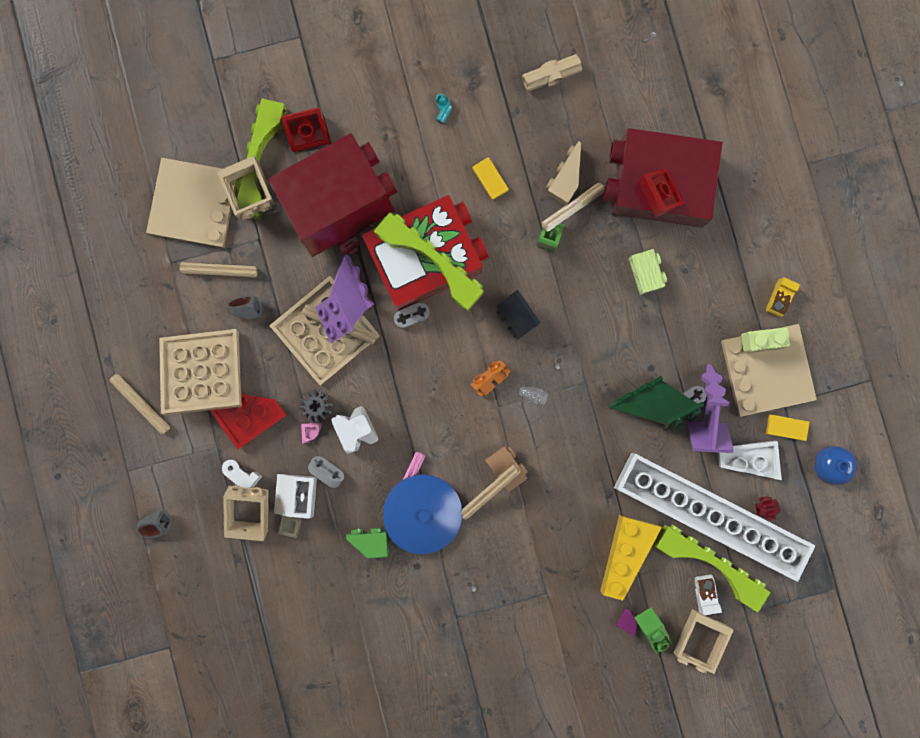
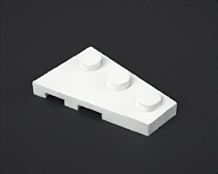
[717,441,782,480]

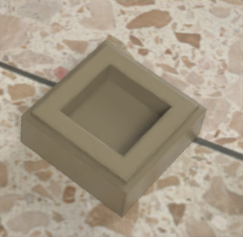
[278,515,302,538]

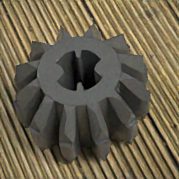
[299,390,333,423]

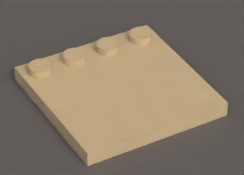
[146,158,238,248]
[270,276,380,386]
[721,324,817,417]
[159,329,242,415]

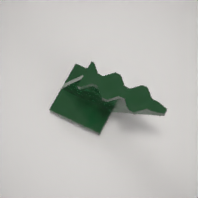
[608,376,704,431]

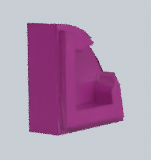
[616,608,637,636]

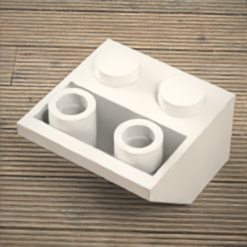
[274,474,317,518]

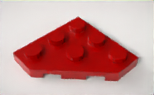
[210,394,287,450]

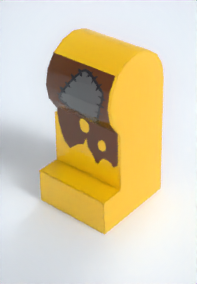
[766,277,800,318]

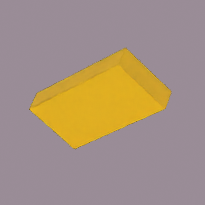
[472,157,509,201]
[766,415,810,441]

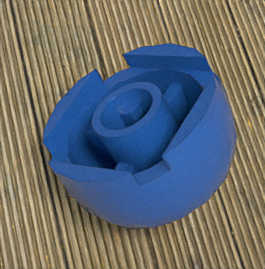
[814,446,857,485]

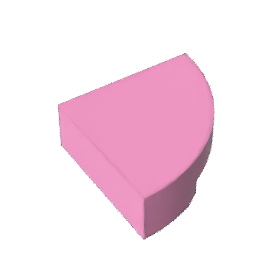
[301,423,322,443]

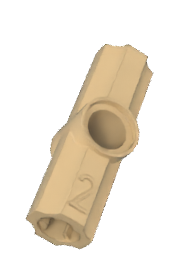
[522,54,582,92]

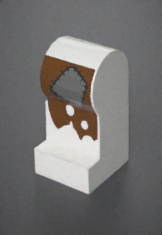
[222,459,262,488]
[695,575,722,615]

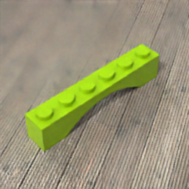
[236,98,288,220]
[374,213,484,312]
[653,525,771,613]

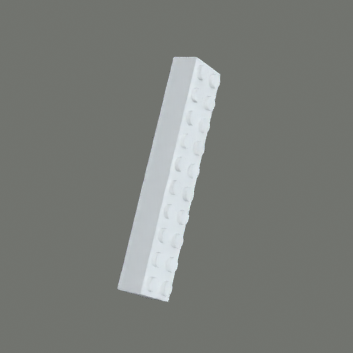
[614,453,815,582]

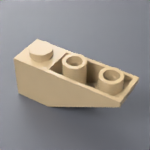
[546,141,581,206]

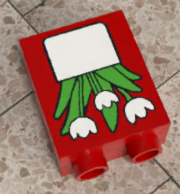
[362,195,489,311]

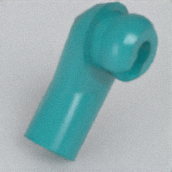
[436,94,452,124]

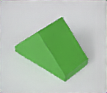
[536,223,565,253]

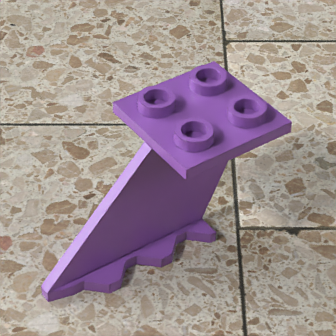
[315,254,375,343]
[687,364,734,453]

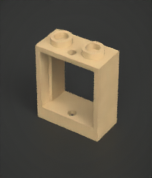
[217,156,276,220]
[223,485,268,541]
[673,609,733,674]

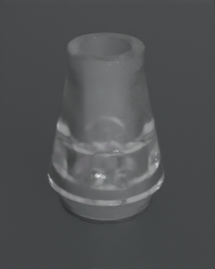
[518,385,549,407]

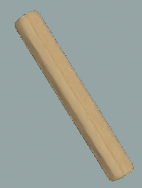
[542,183,605,231]
[180,262,258,277]
[302,305,377,344]
[109,374,170,434]
[461,465,520,520]

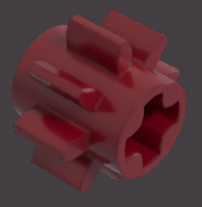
[337,235,360,256]
[755,496,780,521]

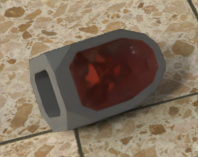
[226,295,262,320]
[136,510,172,538]

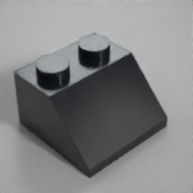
[496,290,541,340]

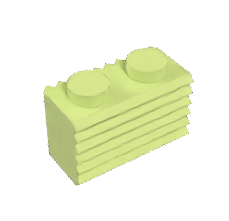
[629,249,667,295]
[741,327,790,353]

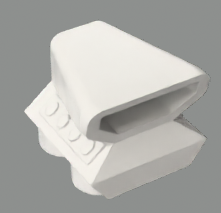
[331,406,378,454]

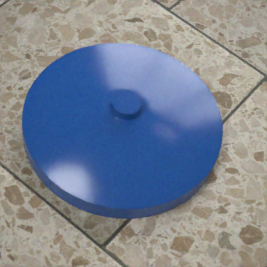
[383,474,462,554]

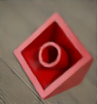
[281,107,330,152]
[639,168,684,218]

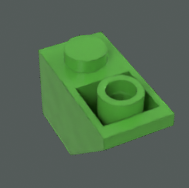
[346,527,389,558]
[634,607,672,654]

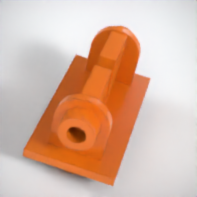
[470,360,511,397]

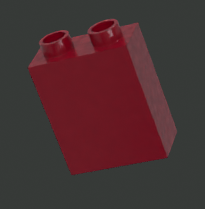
[604,128,723,228]
[268,133,398,257]

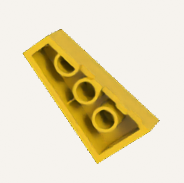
[600,515,662,600]

